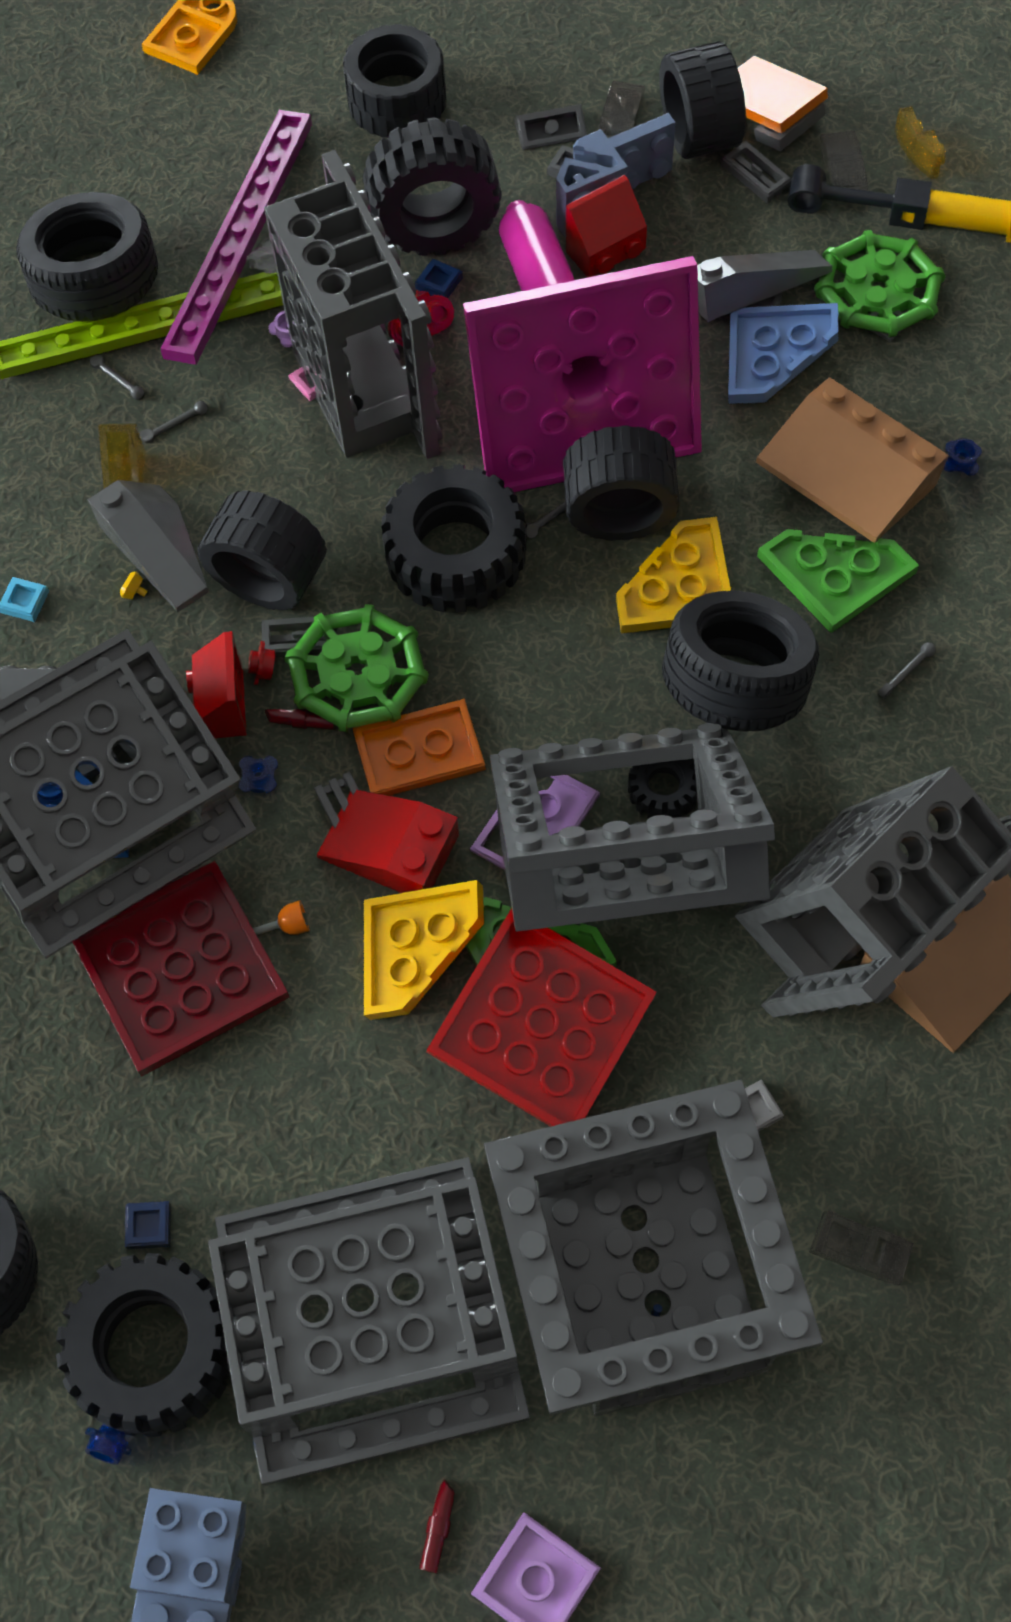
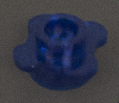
[944,438,982,476]
[238,756,278,793]
[85,1425,132,1465]

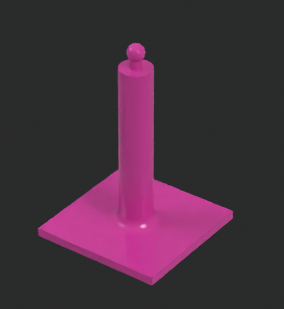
[463,200,702,492]

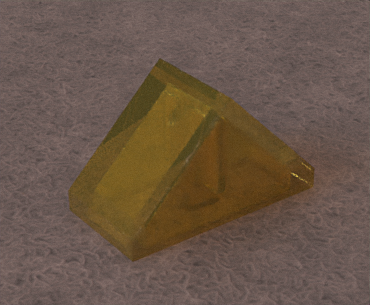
[98,423,146,489]

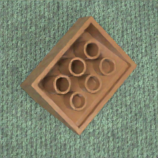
[756,377,949,543]
[860,874,1011,1053]

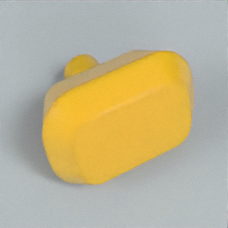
[120,571,148,599]

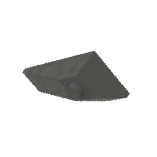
[697,250,832,322]
[88,480,209,612]

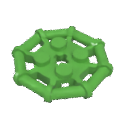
[814,230,945,337]
[285,604,429,732]

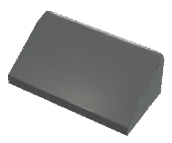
[514,104,587,150]

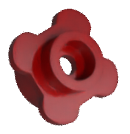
[248,641,275,685]

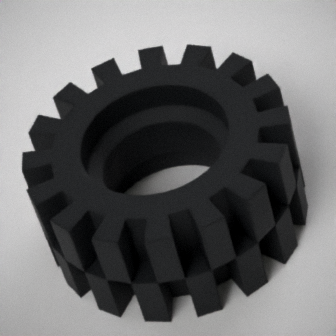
[628,758,697,819]

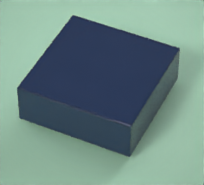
[415,258,463,299]
[125,1201,171,1249]

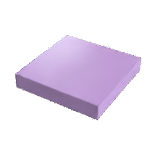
[471,1512,601,1622]

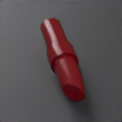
[265,708,336,730]
[419,1479,455,1574]

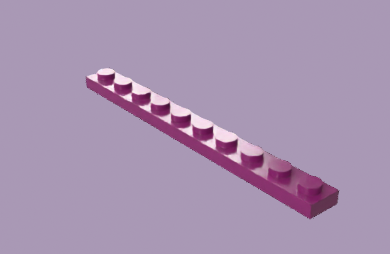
[160,110,312,365]

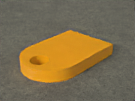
[142,0,237,75]

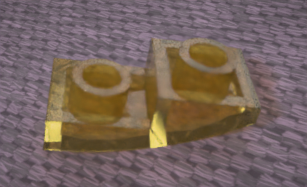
[894,106,945,179]

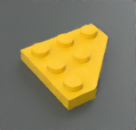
[616,517,731,633]
[364,880,484,1020]

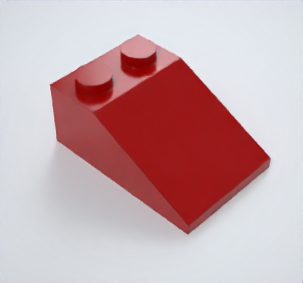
[317,790,459,893]

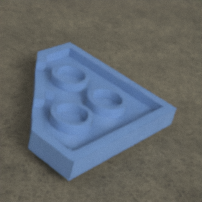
[728,303,838,404]

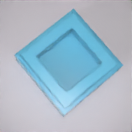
[0,577,49,622]

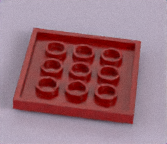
[426,908,657,1127]

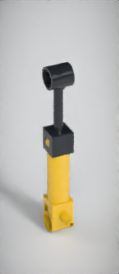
[788,164,1011,243]

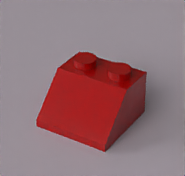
[566,175,647,278]
[186,631,247,738]

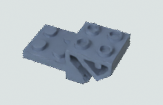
[556,113,675,239]
[130,1488,246,1622]

